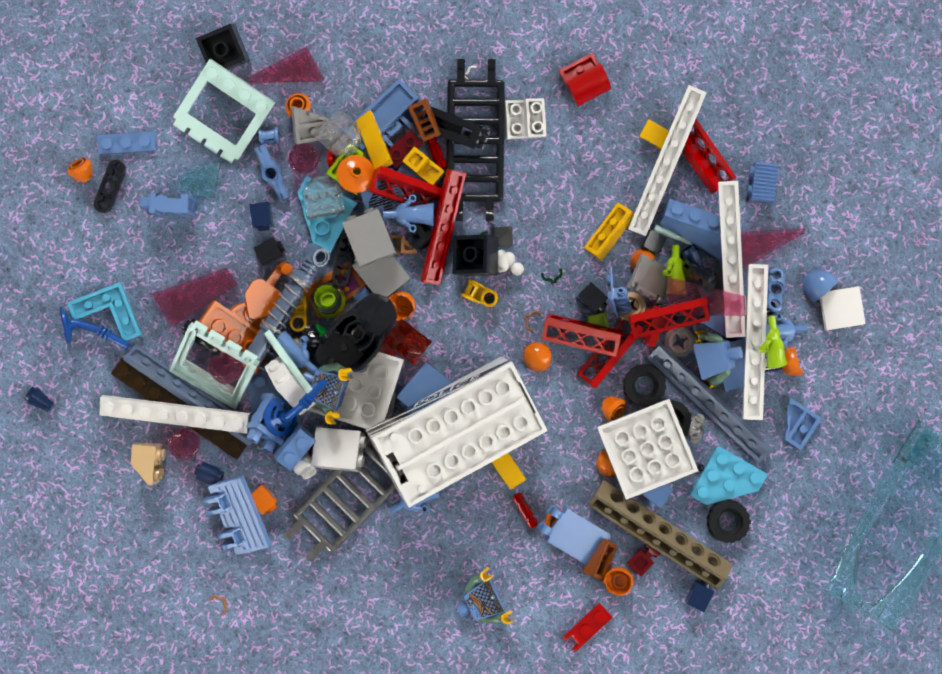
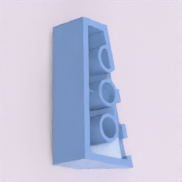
[660,199,743,262]

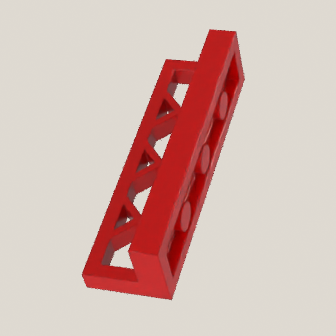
[668,119,736,194]
[369,166,442,216]
[628,297,710,339]
[541,313,623,357]
[577,319,644,389]

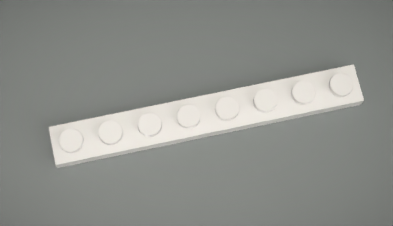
[628,85,707,236]
[718,181,746,338]
[742,264,768,420]
[100,395,250,434]

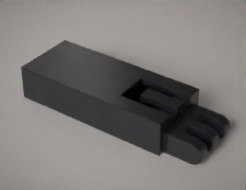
[422,107,491,150]

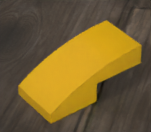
[639,119,669,150]
[402,146,446,186]
[492,453,527,490]

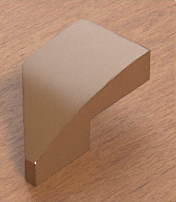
[389,235,417,254]

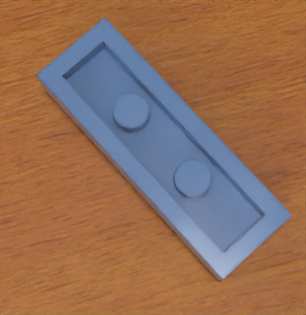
[97,131,157,155]

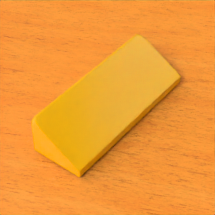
[356,110,393,169]
[584,202,634,261]

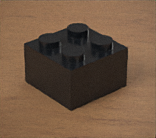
[196,24,250,70]
[452,234,498,277]

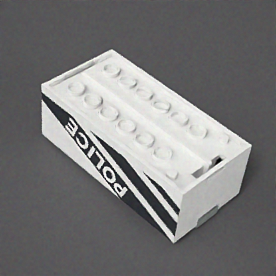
[365,357,548,507]

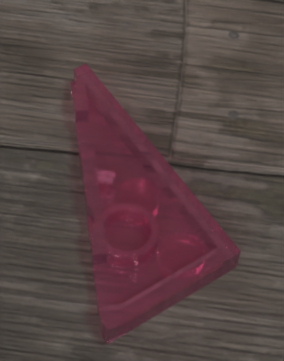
[248,47,324,84]
[741,228,805,269]

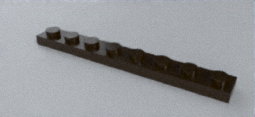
[111,358,248,460]

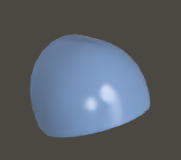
[803,269,838,302]

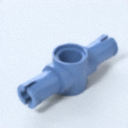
[254,144,289,201]

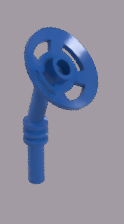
[59,307,130,350]
[264,379,328,436]

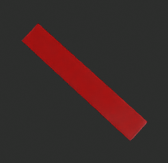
[421,169,466,285]

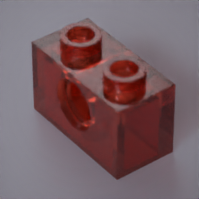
[384,319,432,365]

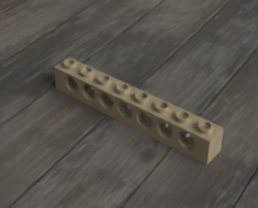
[588,480,732,589]

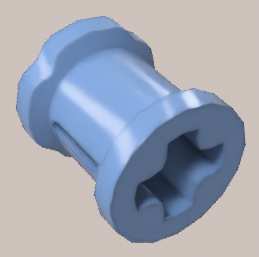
[258,127,280,146]

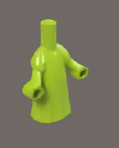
[662,245,693,296]
[759,315,787,368]

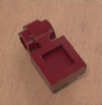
[627,544,661,576]

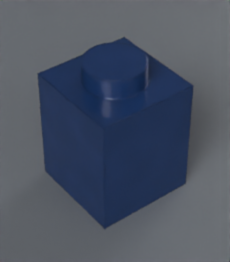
[249,202,274,231]
[685,580,714,613]

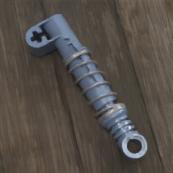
[247,243,330,372]

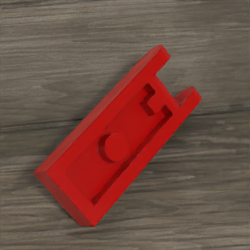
[562,603,613,652]

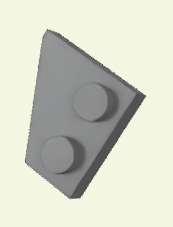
[291,106,333,144]

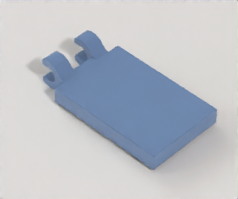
[537,505,611,565]

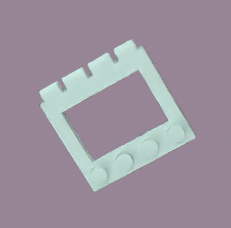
[173,59,276,164]
[169,320,260,409]

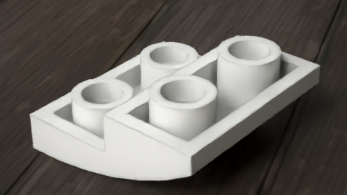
[504,98,547,140]
[820,286,865,331]

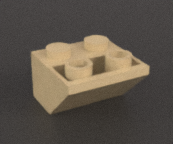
[131,443,166,485]

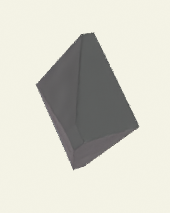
[493,226,513,247]

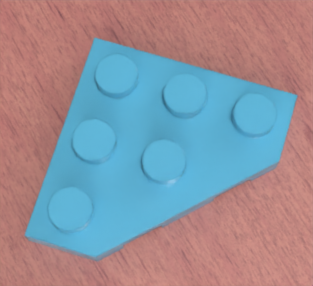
[297,176,358,254]
[689,445,768,505]

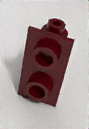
[388,129,424,169]

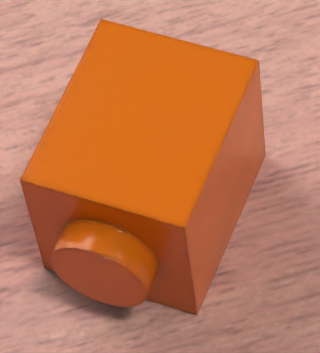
[251,484,279,515]

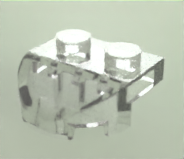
[313,108,361,156]
[303,175,345,219]

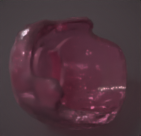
[288,143,319,174]
[208,353,243,385]
[167,429,201,459]

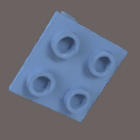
[607,266,631,319]

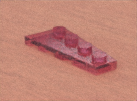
[152,268,237,326]
[667,277,746,316]

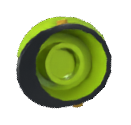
[312,283,346,318]

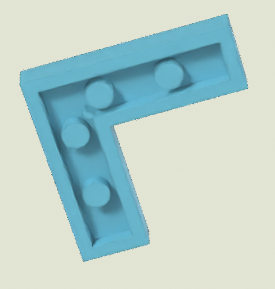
[67,282,143,341]

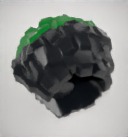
[301,324,326,354]

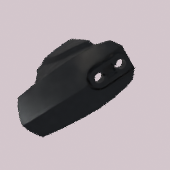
[315,293,397,372]

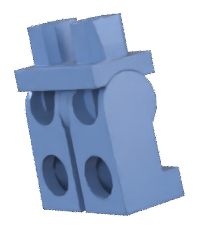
[140,193,196,217]
[246,393,299,453]

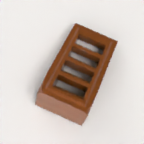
[408,98,441,142]
[582,539,617,581]

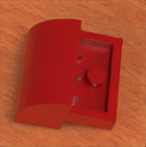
[559,53,611,107]
[642,305,671,347]

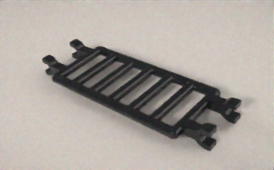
[446,59,505,221]

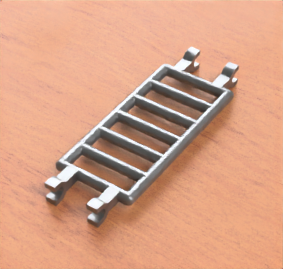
[284,436,396,562]

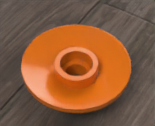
[337,155,375,193]

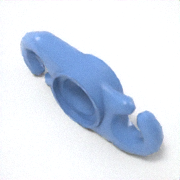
[767,268,785,312]

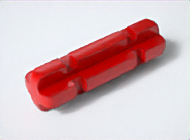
[427,137,446,169]
[512,492,538,529]

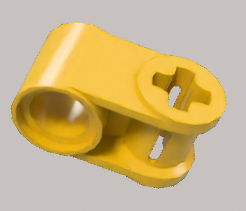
[460,278,498,308]
[289,295,309,333]

